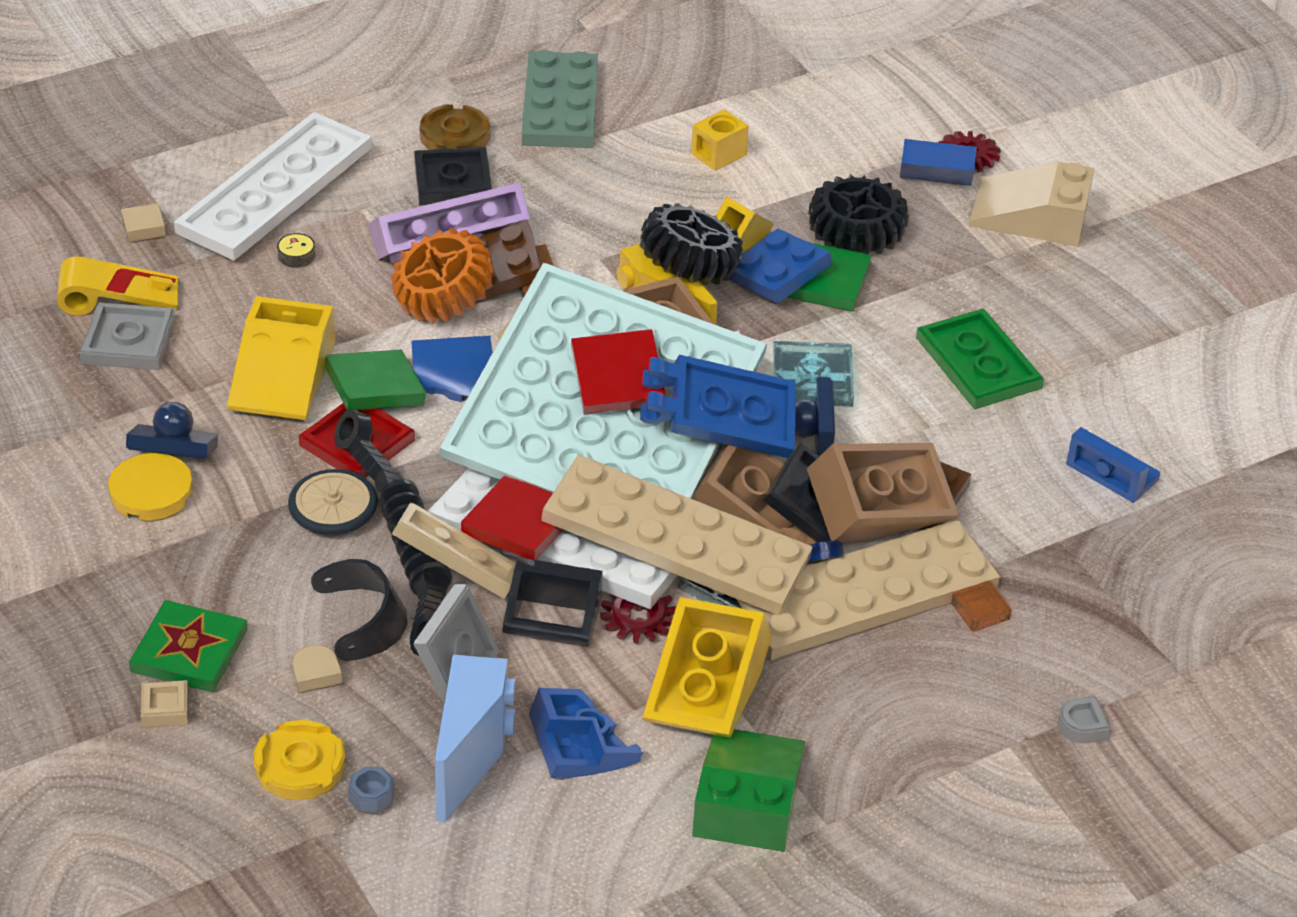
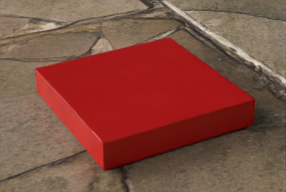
[571,329,666,414]
[298,403,415,478]
[461,476,563,560]

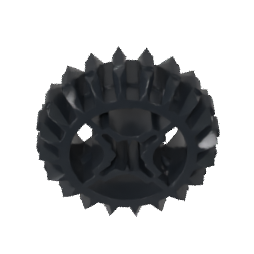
[808,174,909,254]
[639,203,743,285]

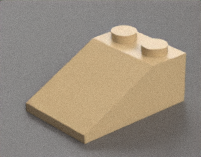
[969,161,1095,246]

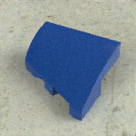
[411,335,493,402]
[529,688,643,778]

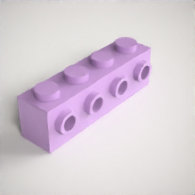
[368,182,530,264]

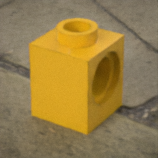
[691,109,749,171]

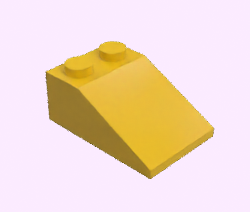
[643,597,772,738]

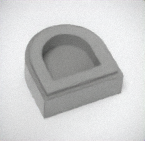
[1058,696,1111,743]

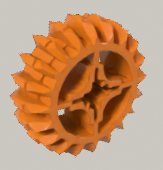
[390,227,495,325]

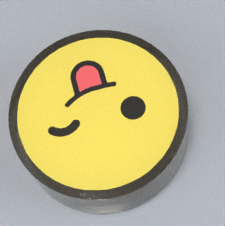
[277,233,316,268]

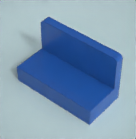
[900,139,977,186]
[1066,427,1160,503]

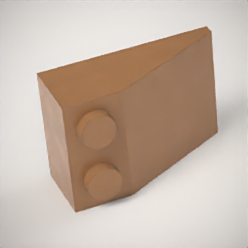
[807,443,959,543]
[692,444,815,547]

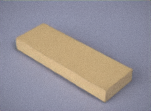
[392,502,516,599]

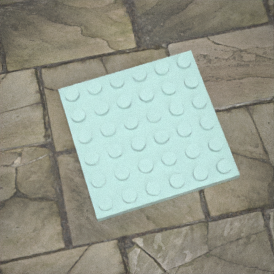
[440,262,767,499]

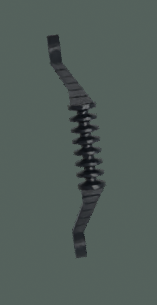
[334,409,452,656]

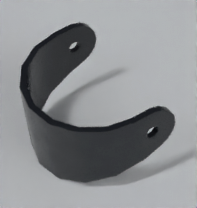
[311,559,408,661]

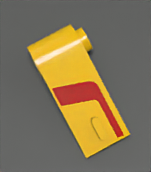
[57,256,178,316]

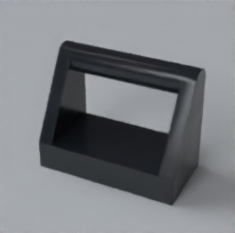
[502,557,603,647]

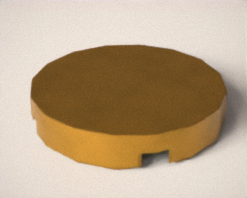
[419,104,490,150]

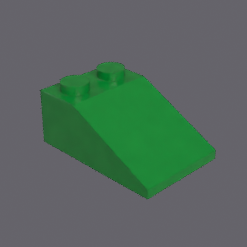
[692,729,805,852]

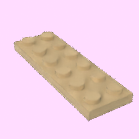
[541,454,813,615]
[737,519,1000,660]

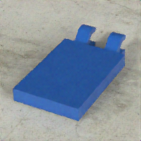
[640,354,796,458]

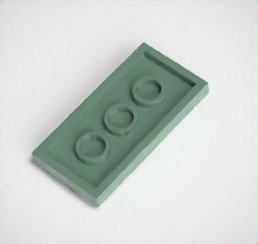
[522,50,598,148]

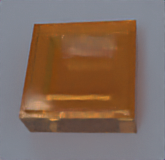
[951,581,1012,632]

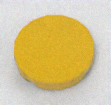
[108,453,193,521]
[253,720,346,800]

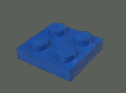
[729,228,832,303]

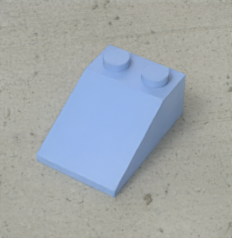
[435,655,516,822]

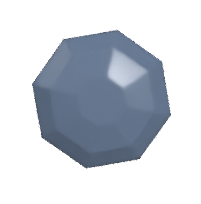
[348,766,394,813]

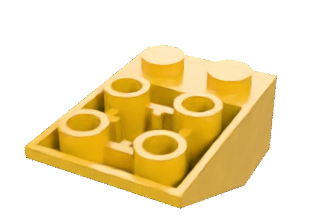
[227,296,335,420]

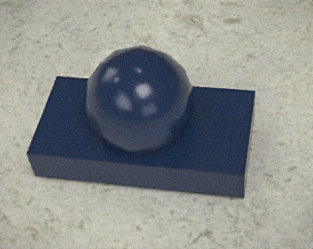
[795,377,835,456]
[126,402,218,459]

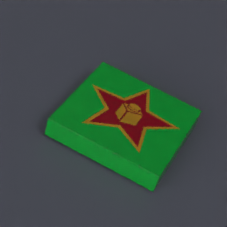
[129,600,248,692]

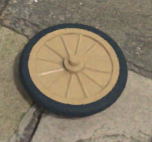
[288,469,377,535]

